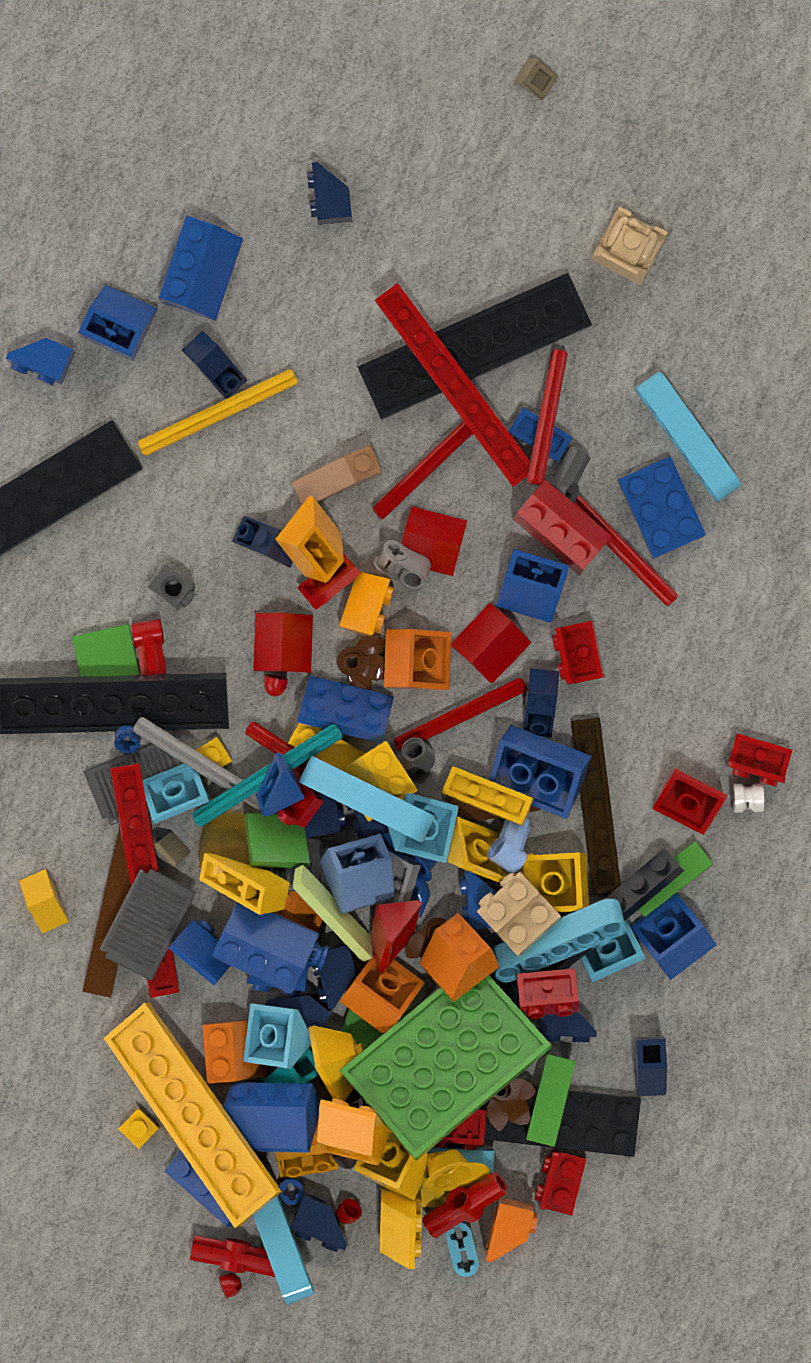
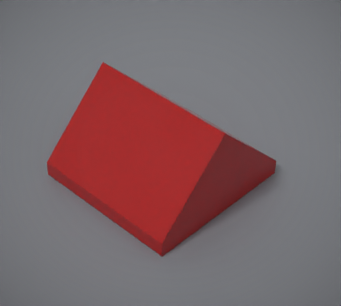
[402,506,467,577]
[450,603,531,685]
[253,613,313,673]
[652,768,727,835]
[369,900,422,974]

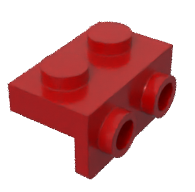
[552,621,605,685]
[726,733,793,787]

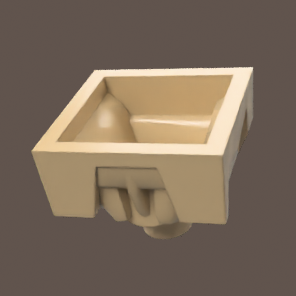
[591,206,668,286]

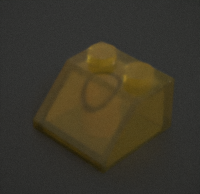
[198,812,250,868]

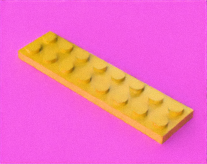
[104,1002,282,1228]

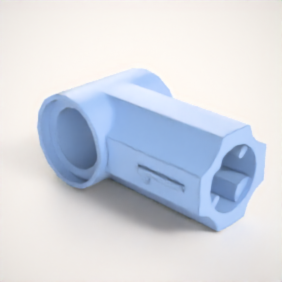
[488,818,530,874]

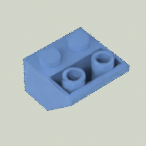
[320,833,395,914]

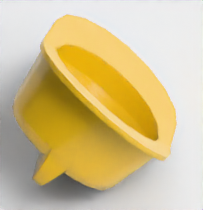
[425,1149,490,1191]

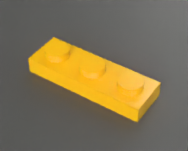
[441,766,534,827]

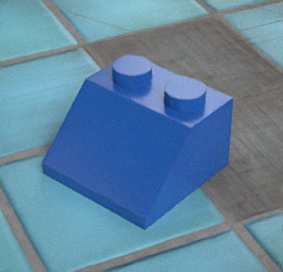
[630,893,717,980]
[169,919,230,985]

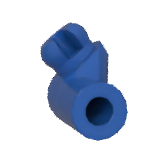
[412,875,431,917]

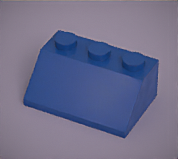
[159,215,243,321]
[489,725,592,819]
[211,902,319,994]
[224,1082,321,1153]

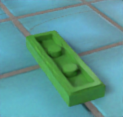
[639,841,713,918]
[526,1054,576,1147]

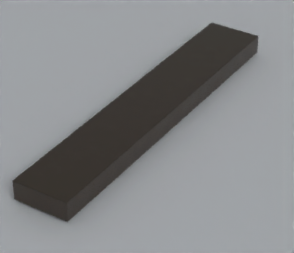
[571,718,621,894]

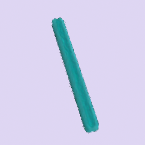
[192,724,343,827]

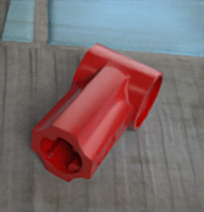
[132,619,167,675]

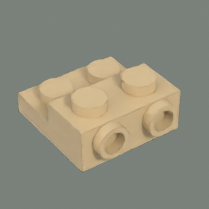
[477,872,562,957]

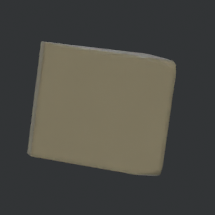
[514,58,558,100]
[154,832,190,867]

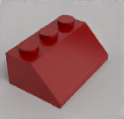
[513,480,612,576]

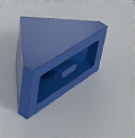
[256,753,305,816]

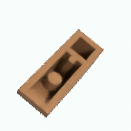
[292,445,382,505]

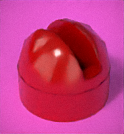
[264,675,288,697]
[336,1198,362,1224]
[218,1273,242,1299]

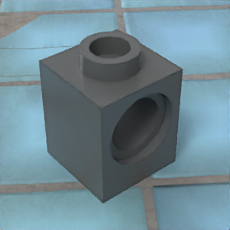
[148,564,195,610]

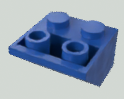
[78,285,158,361]
[496,549,569,623]

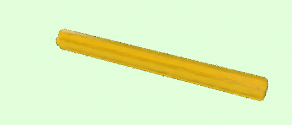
[138,369,298,456]

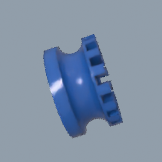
[114,725,141,755]
[307,942,329,971]
[279,1178,305,1205]

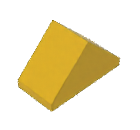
[19,869,69,934]

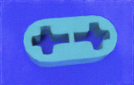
[446,1222,479,1277]

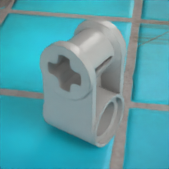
[372,540,431,592]

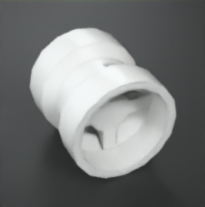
[732,783,764,813]

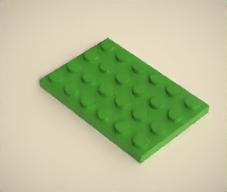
[340,975,551,1161]

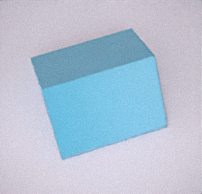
[142,763,211,824]
[388,793,459,863]
[580,920,646,983]
[243,1003,311,1069]

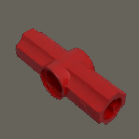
[422,1171,509,1239]
[190,1234,275,1277]

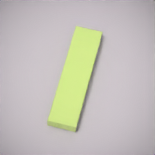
[293,865,373,962]

